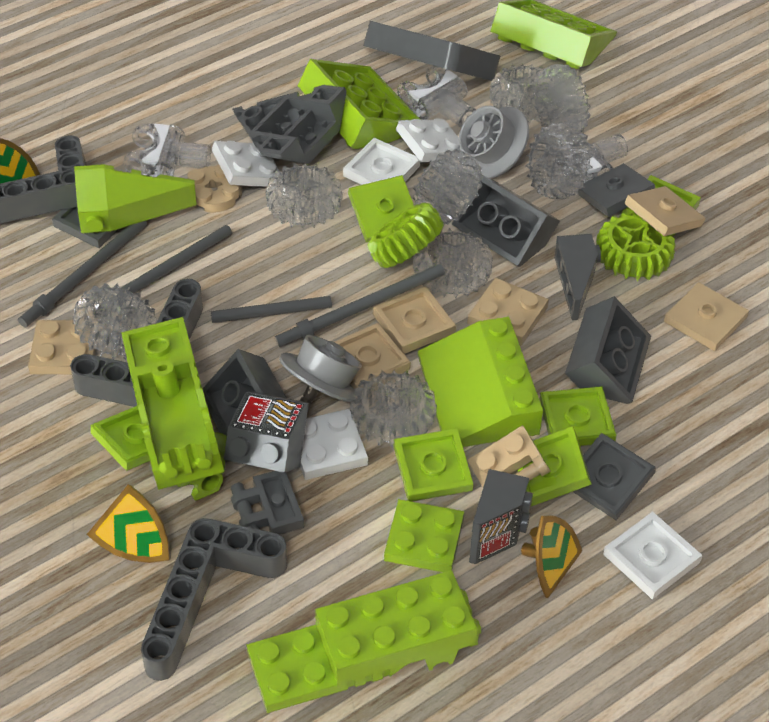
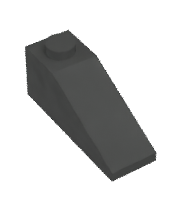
[554,233,601,321]

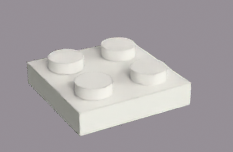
[396,118,467,162]
[343,138,420,185]
[211,141,284,187]
[300,409,368,480]
[603,512,702,600]

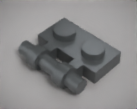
[231,471,304,534]

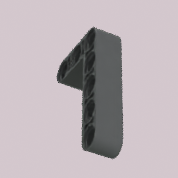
[363,21,501,81]
[0,135,87,223]
[70,279,203,407]
[141,518,287,681]

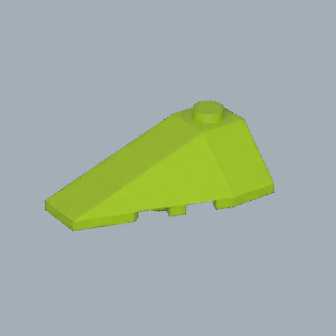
[74,164,197,233]

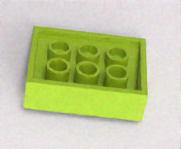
[490,0,617,69]
[298,59,421,149]
[417,317,543,447]

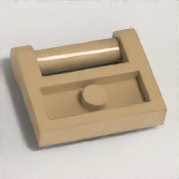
[467,425,551,487]

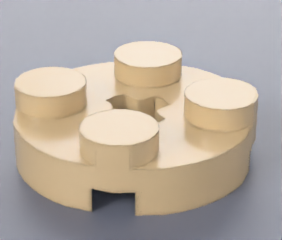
[187,164,242,213]

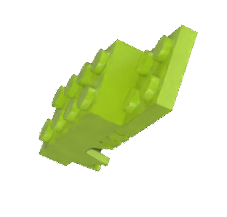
[121,317,224,490]
[246,570,481,713]

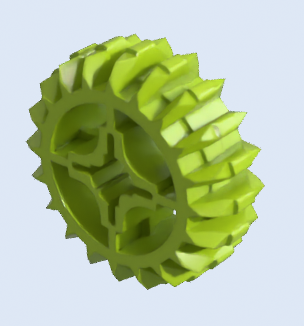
[368,203,444,268]
[596,212,675,281]

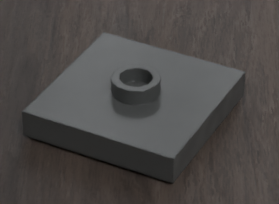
[577,163,655,217]
[573,433,656,520]

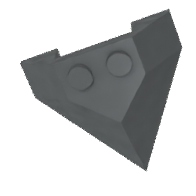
[232,85,346,164]

